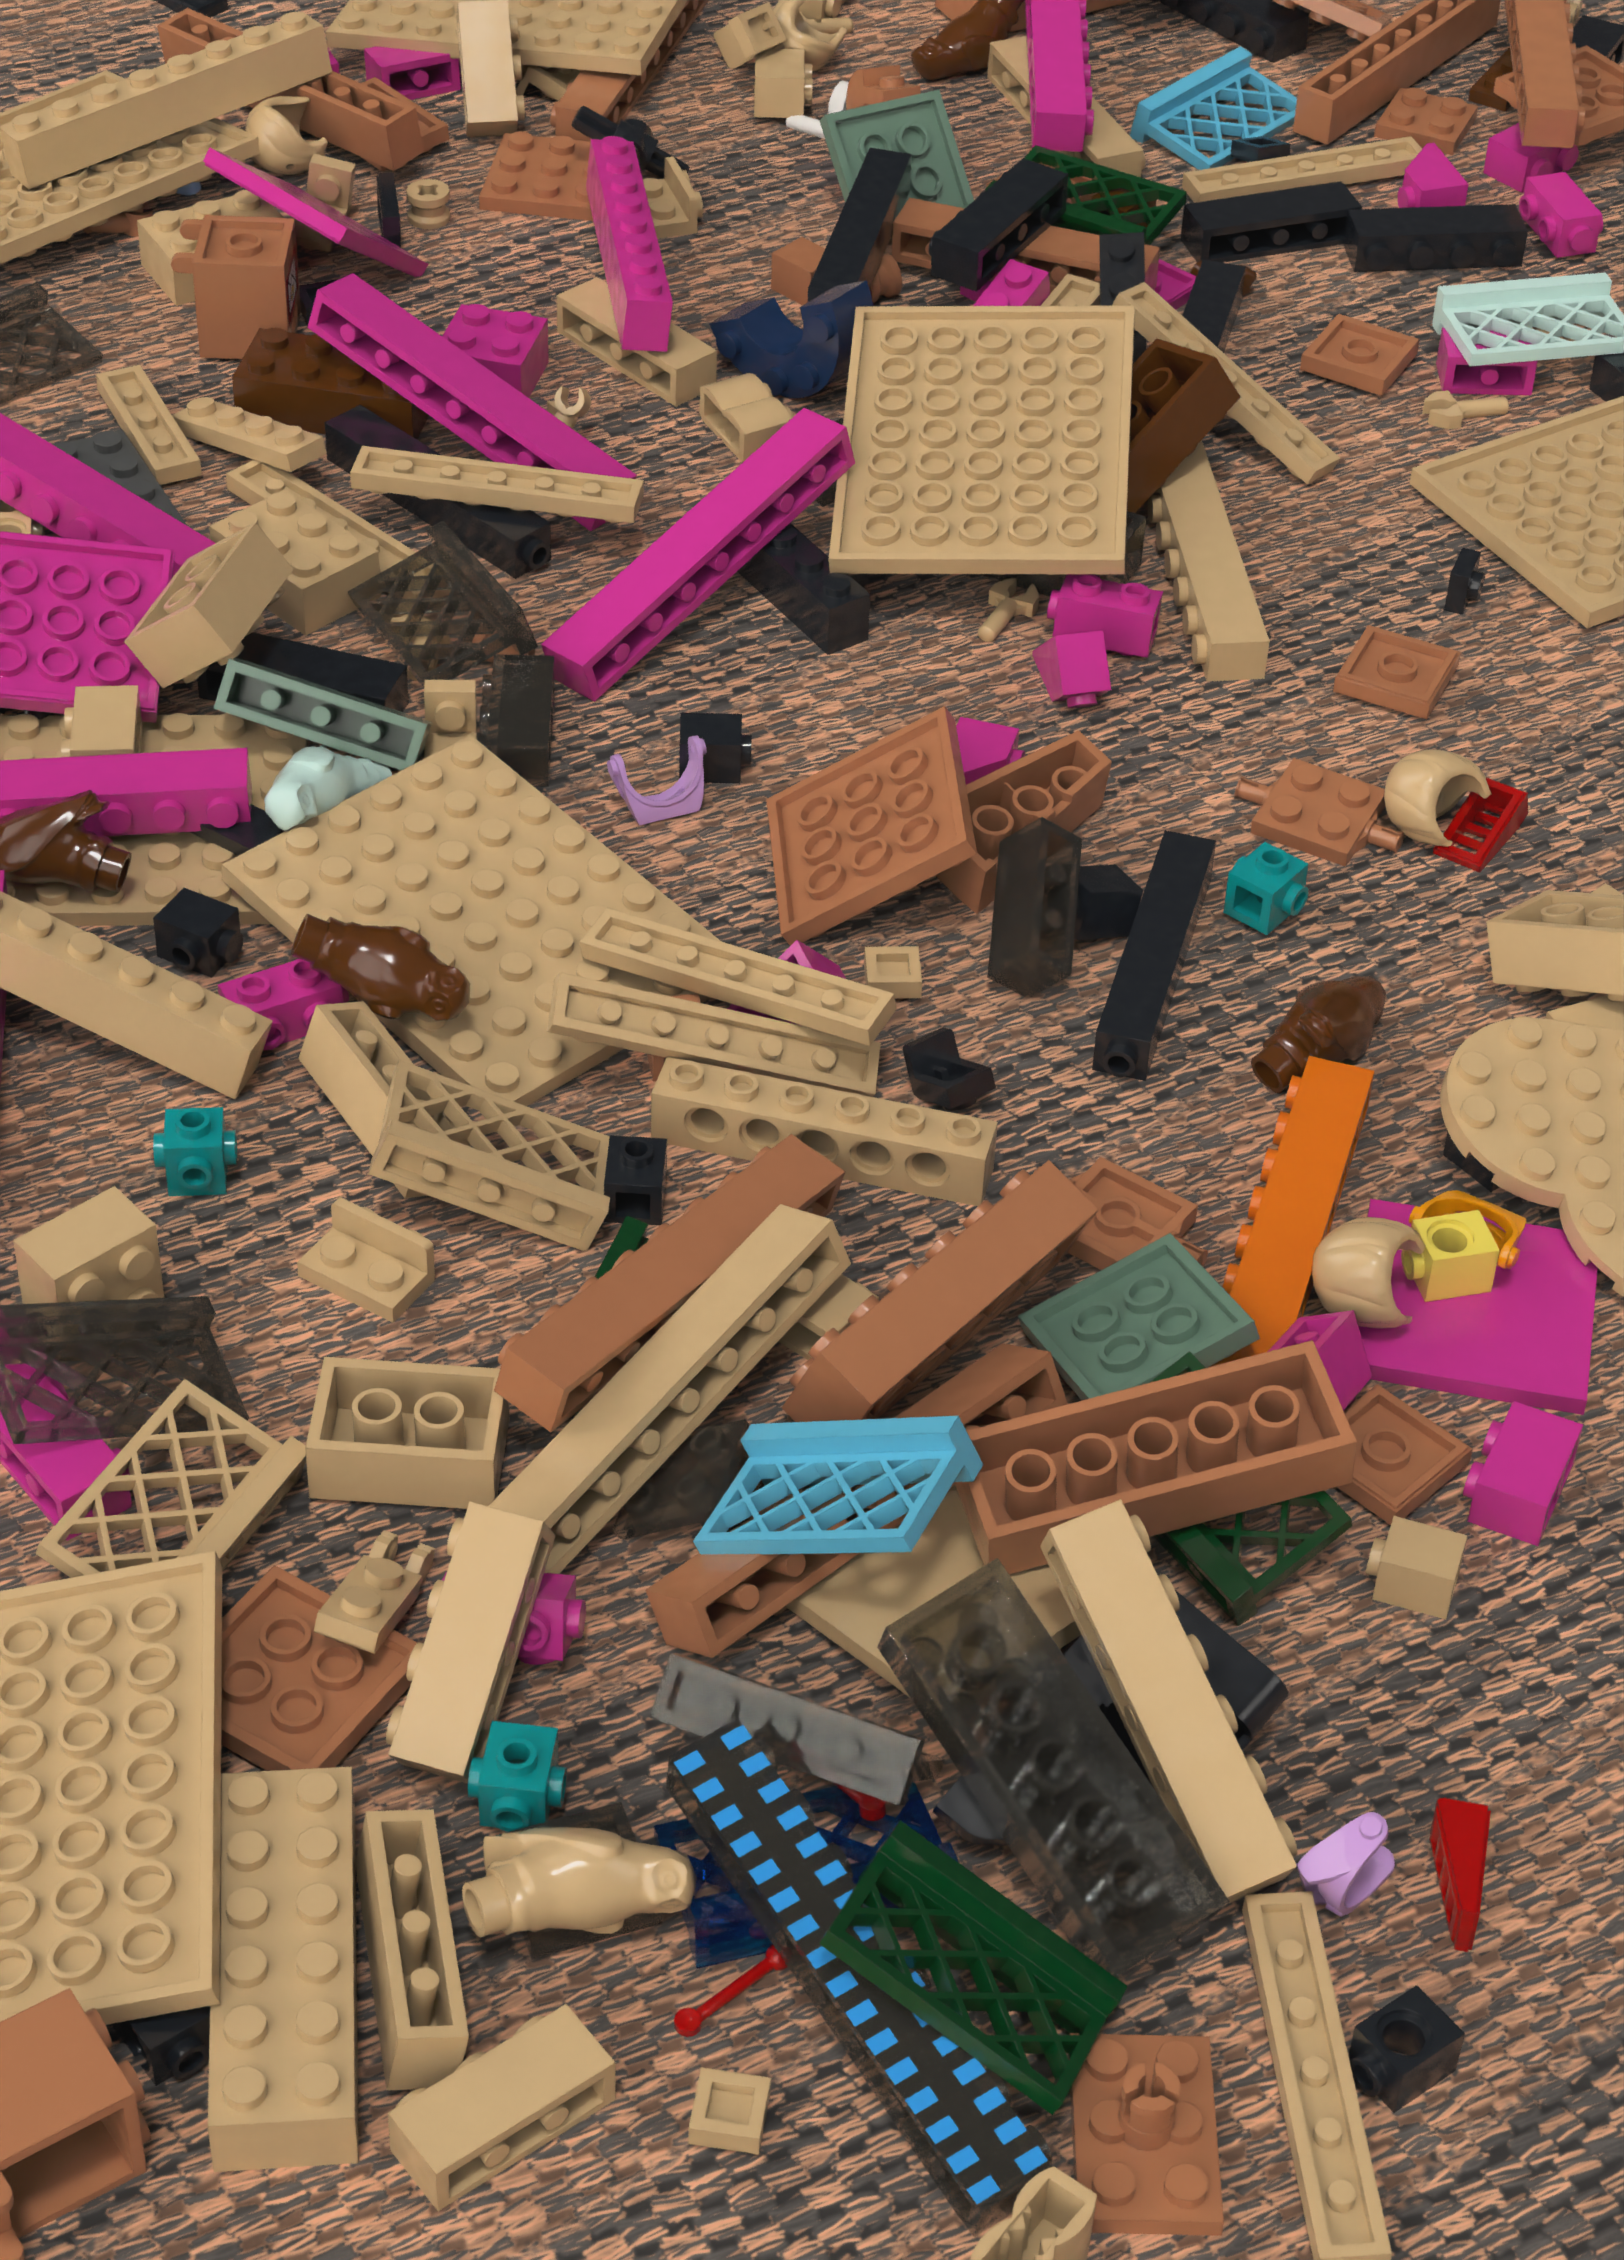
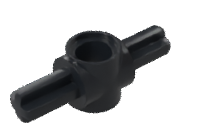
[572,106,689,179]

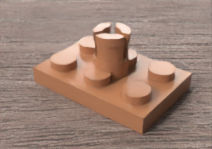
[1070,2033,1224,2236]

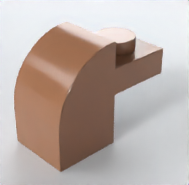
[846,64,921,110]

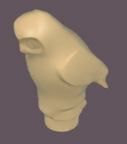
[462,1827,696,1937]

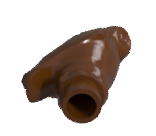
[911,0,1024,81]
[0,790,132,893]
[291,914,470,1021]
[1251,976,1386,1093]

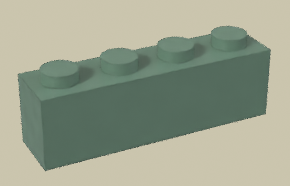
[213,658,432,770]

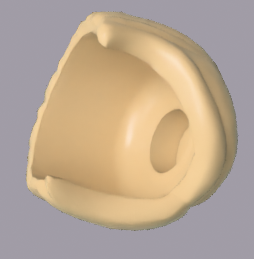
[773,0,847,72]
[245,96,328,175]
[1384,749,1491,847]
[1312,1217,1426,1328]

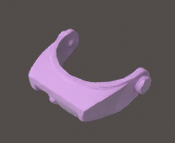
[607,735,707,825]
[1297,1812,1395,1917]

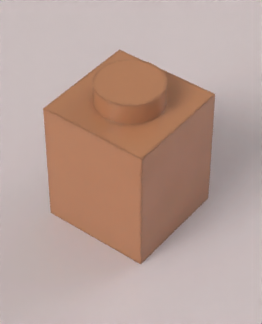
[771,237,825,305]

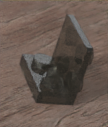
[613,1419,765,1540]

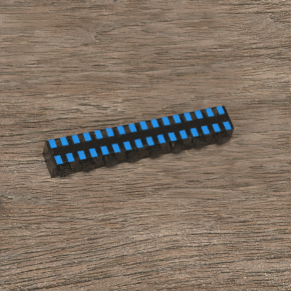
[666,1718,1053,2237]

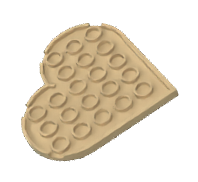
[1440,1016,1624,1297]

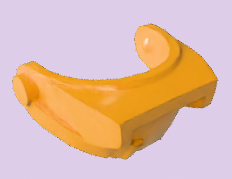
[1409,1190,1526,1269]

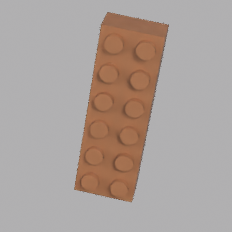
[782,1160,1099,1422]
[955,1340,1357,1580]

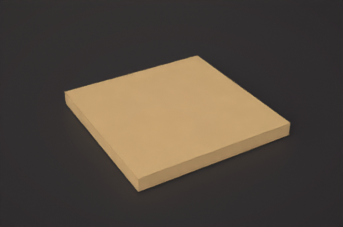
[785,1485,1081,1724]

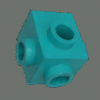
[1223,842,1309,935]
[153,1107,237,1196]
[468,1721,567,1832]

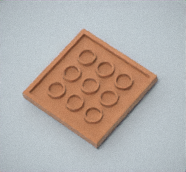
[766,706,977,946]

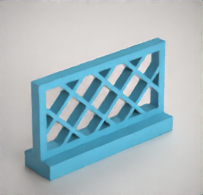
[1130,46,1297,170]
[693,1416,983,1555]

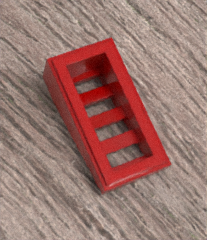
[1433,777,1528,873]
[1429,1798,1491,1952]

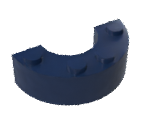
[709,280,873,398]

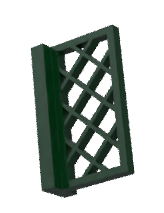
[985,145,1187,245]
[1149,1351,1352,1626]
[819,1820,1128,2115]

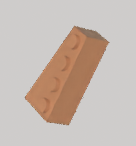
[935,730,1112,914]

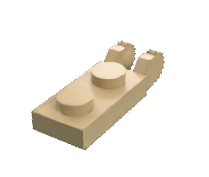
[314,1530,435,1654]

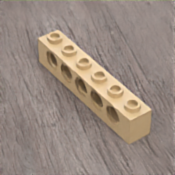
[651,1056,998,1206]

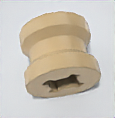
[406,179,450,229]

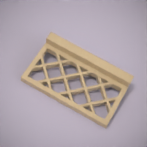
[368,1060,610,1251]
[36,1379,306,1578]

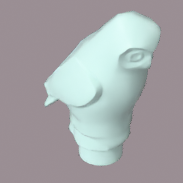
[264,744,392,832]

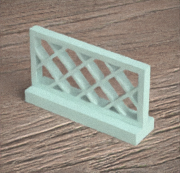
[1432,272,1624,366]

